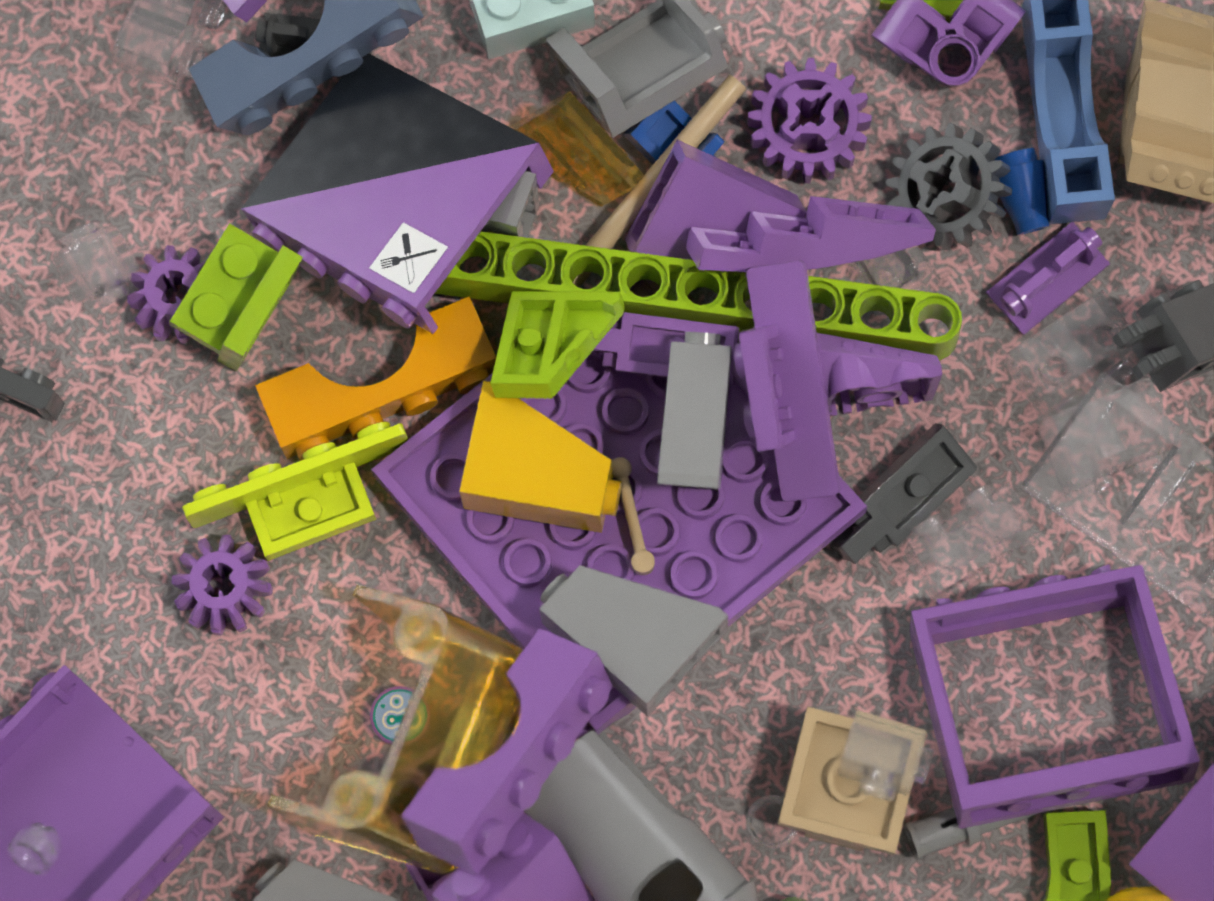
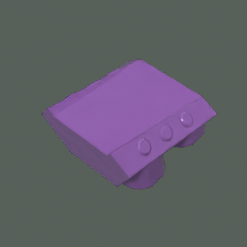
[817,332,942,416]

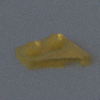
[510,91,645,207]

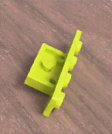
[182,422,408,561]

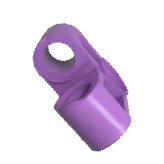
[871,0,1026,87]

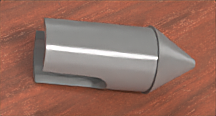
[524,729,758,901]

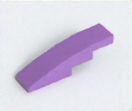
[686,196,936,272]

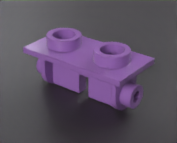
[986,221,1110,336]

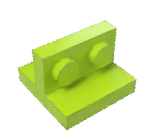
[169,223,303,372]

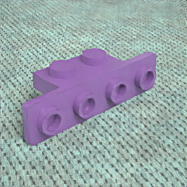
[734,260,841,502]

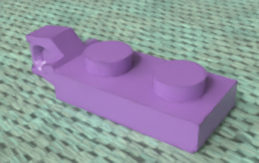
[593,312,739,386]

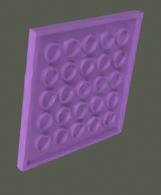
[371,280,867,735]

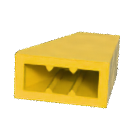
[459,381,622,533]

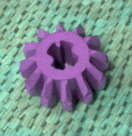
[127,245,206,344]
[171,535,273,636]

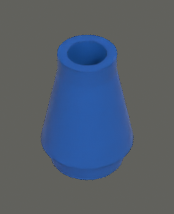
[994,148,1050,236]

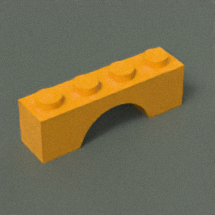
[255,296,496,461]

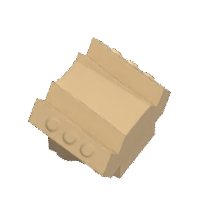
[1118,0,1214,203]

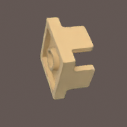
[777,707,924,855]

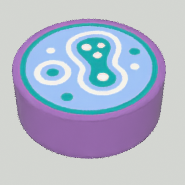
[370,686,430,747]

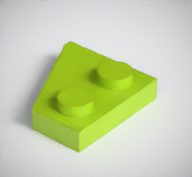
[490,291,625,399]

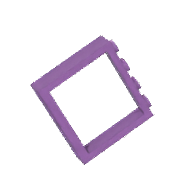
[909,564,1200,829]

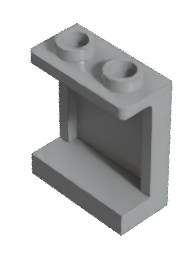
[545,0,728,138]

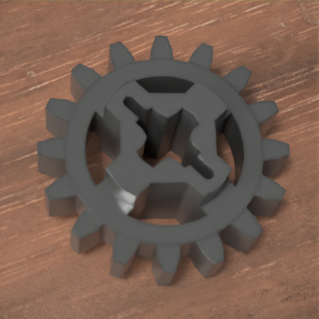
[886,123,1012,251]

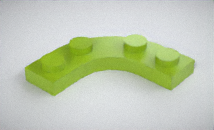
[1043,810,1111,901]

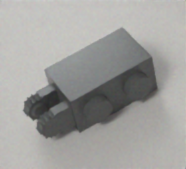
[1112,280,1214,392]

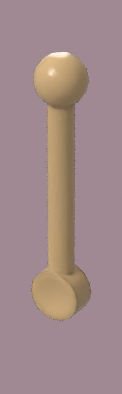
[611,457,655,575]

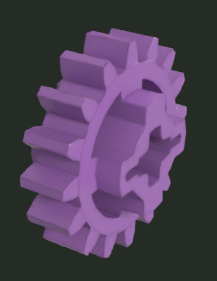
[747,58,872,183]

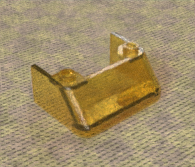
[267,585,523,873]

